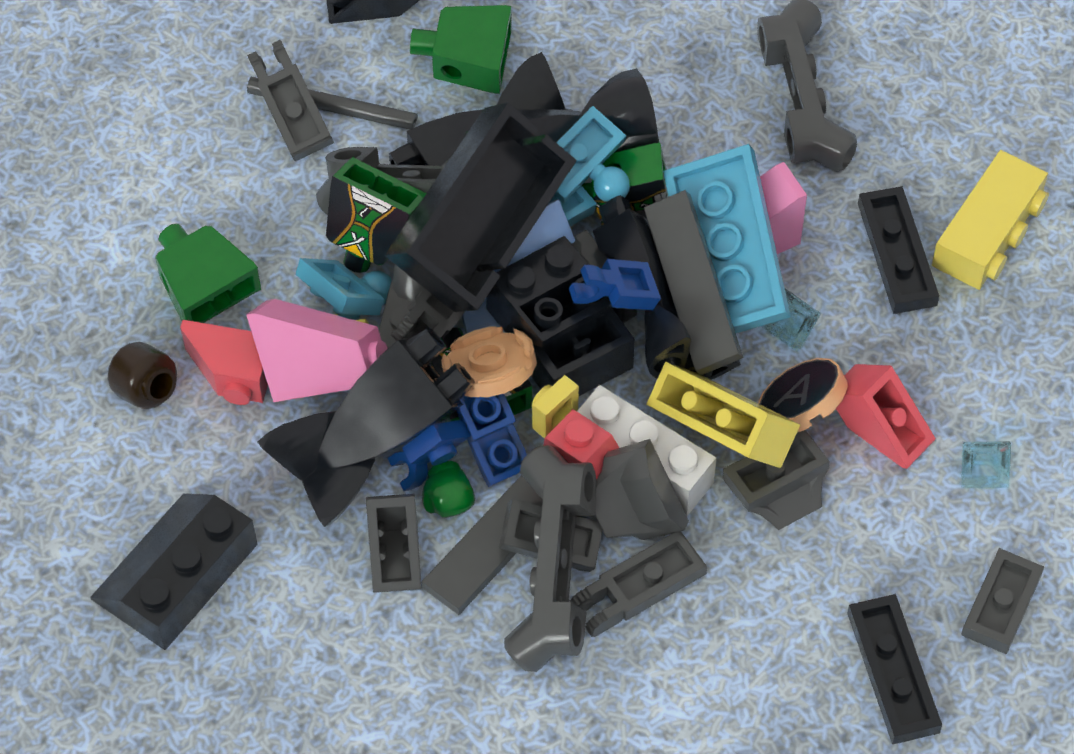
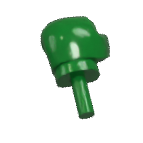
[422,461,476,518]

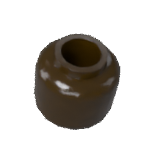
[107,342,177,409]

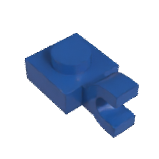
[569,259,661,310]
[387,420,471,491]

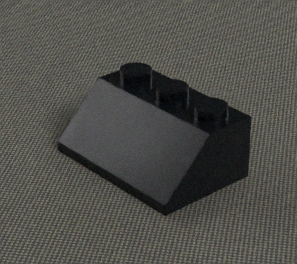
[90,493,258,650]

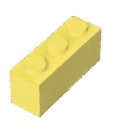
[932,150,1049,290]
[646,362,800,468]

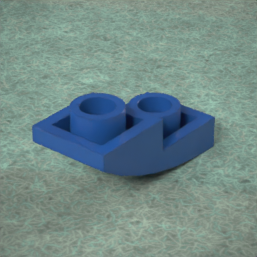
[457,394,527,487]

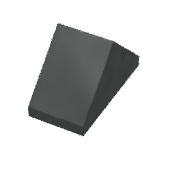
[366,494,421,593]

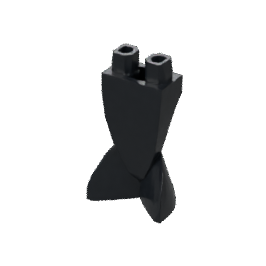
[389,52,571,166]
[465,68,659,153]
[593,195,741,380]
[257,329,475,527]

